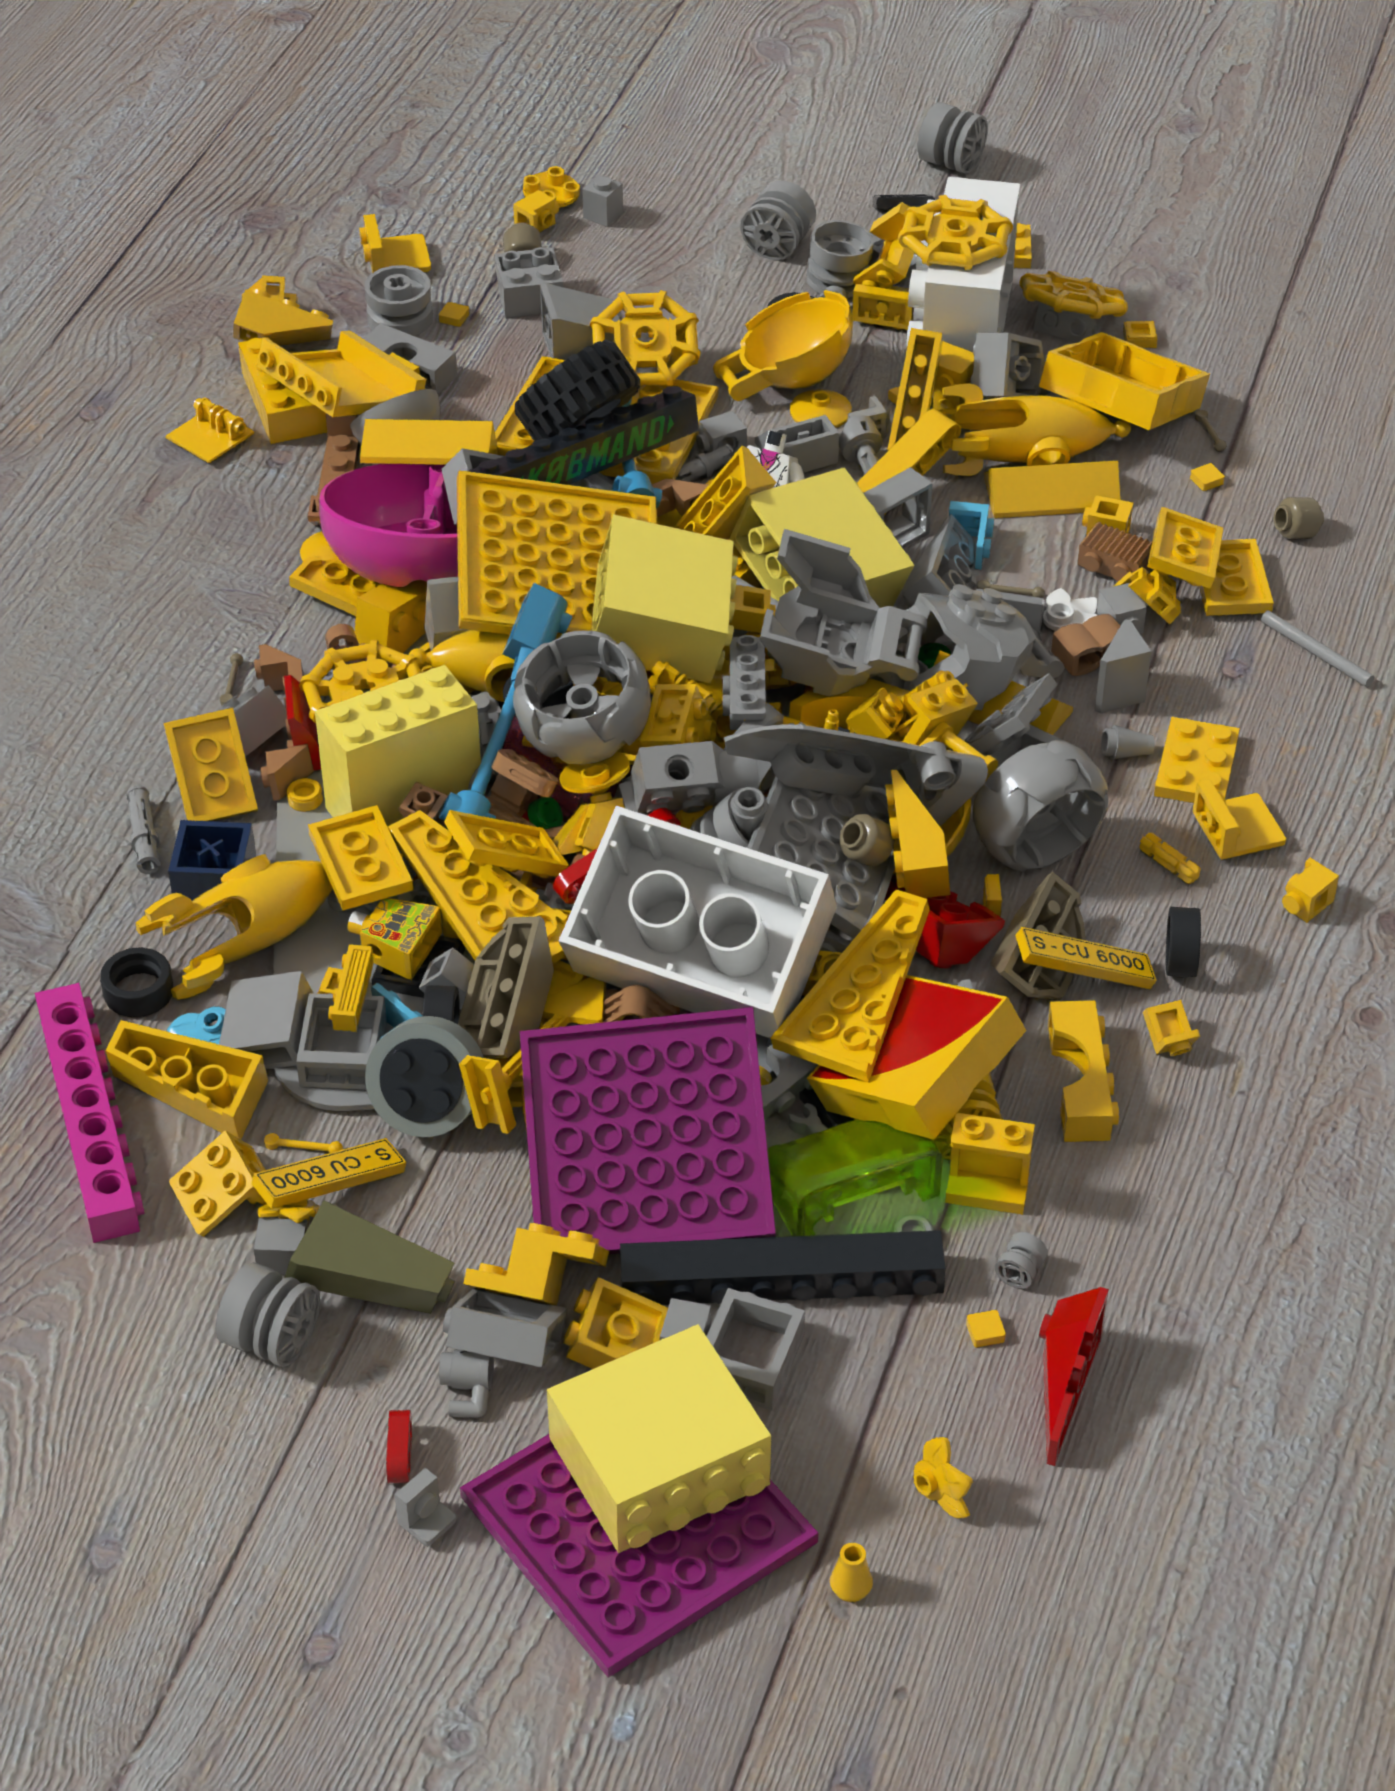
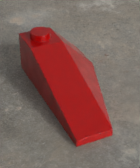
[884,876,1005,969]
[1039,1287,1109,1466]

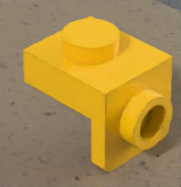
[1143,1000,1201,1056]

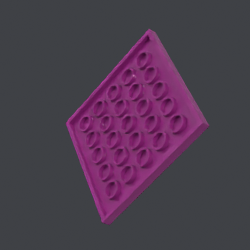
[520,1007,776,1255]
[460,1434,819,1678]

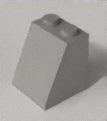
[540,283,623,360]

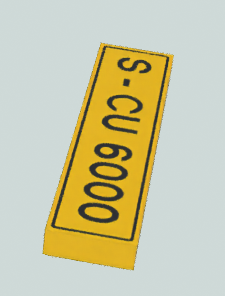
[1015,927,1157,989]
[251,1138,407,1209]

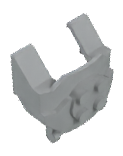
[759,529,928,697]
[898,584,1064,711]

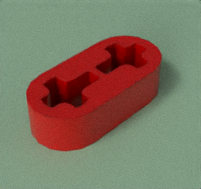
[386,1410,412,1483]

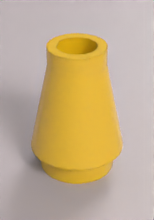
[830,1543,873,1602]

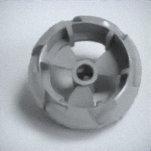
[513,631,651,764]
[972,740,1109,871]

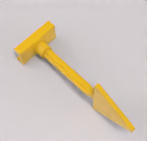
[459,977,606,1134]

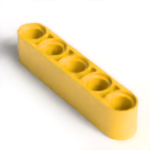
[857,409,961,515]

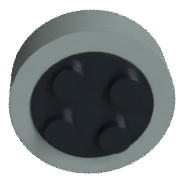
[365,1016,484,1137]

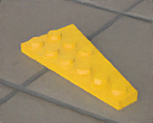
[388,810,568,964]
[770,889,930,1083]

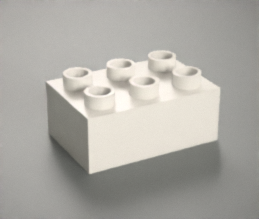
[905,177,1020,356]
[559,806,837,1038]

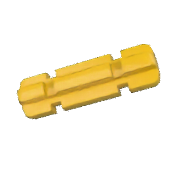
[1139,832,1201,884]

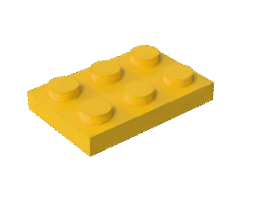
[1147,507,1223,589]
[1199,539,1274,616]
[164,708,258,821]
[1154,717,1240,803]
[308,805,413,911]
[444,810,569,878]

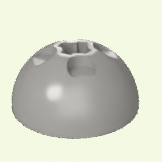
[350,389,441,444]

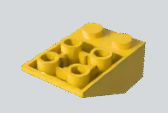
[233,289,333,346]
[885,770,950,898]

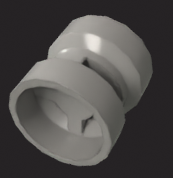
[995,1232,1048,1289]

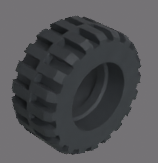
[515,340,640,441]

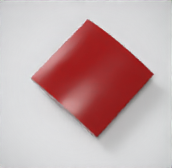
[284,675,321,770]

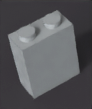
[219,971,314,1069]

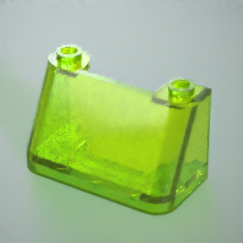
[768,1119,943,1236]

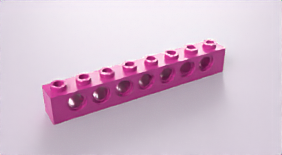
[35,983,145,1243]

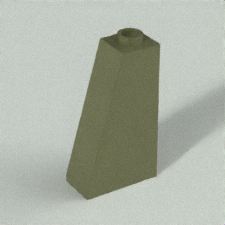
[284,1200,455,1314]

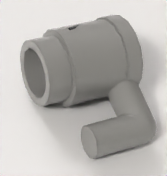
[439,1349,494,1418]

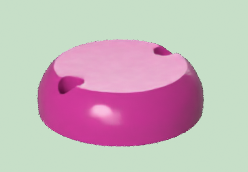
[319,464,458,587]

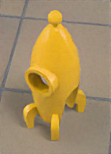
[938,383,1131,476]
[409,630,515,702]
[135,854,333,1000]

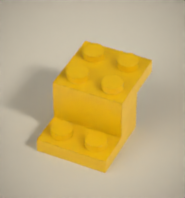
[463,1223,609,1306]

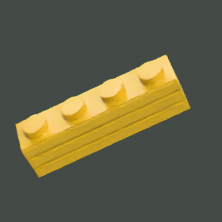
[328,944,374,1032]

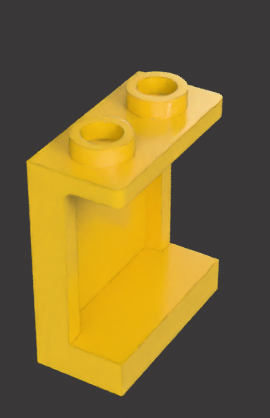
[853,202,924,289]
[889,679,978,750]
[945,1113,1035,1215]

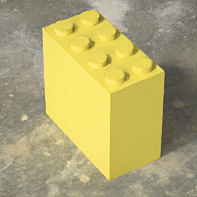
[730,467,915,608]
[591,514,738,684]
[315,665,481,827]
[547,1324,771,1553]

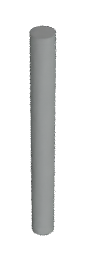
[1261,610,1374,687]

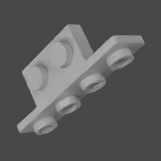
[723,635,766,730]

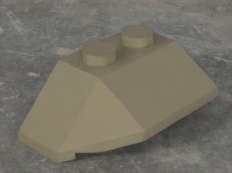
[990,871,1086,1000]
[458,916,554,1058]

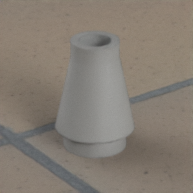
[1101,725,1155,760]
[730,787,768,840]

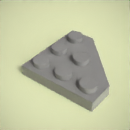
[949,673,1057,755]

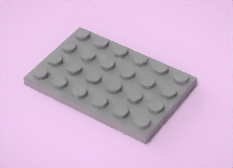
[747,722,895,939]

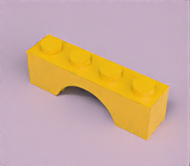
[1047,1000,1119,1142]

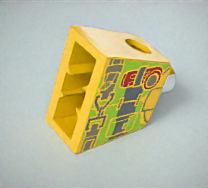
[348,898,442,980]

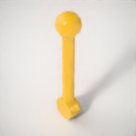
[264,1133,343,1153]

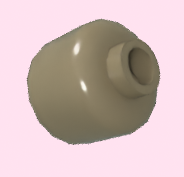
[503,223,542,253]
[1273,497,1324,539]
[840,814,895,866]

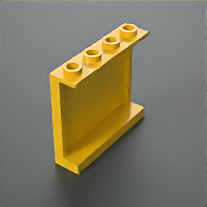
[257,330,427,417]

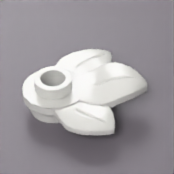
[1043,588,1097,631]

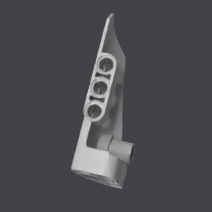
[724,724,988,826]

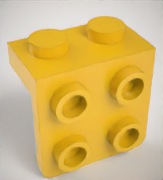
[359,214,431,273]

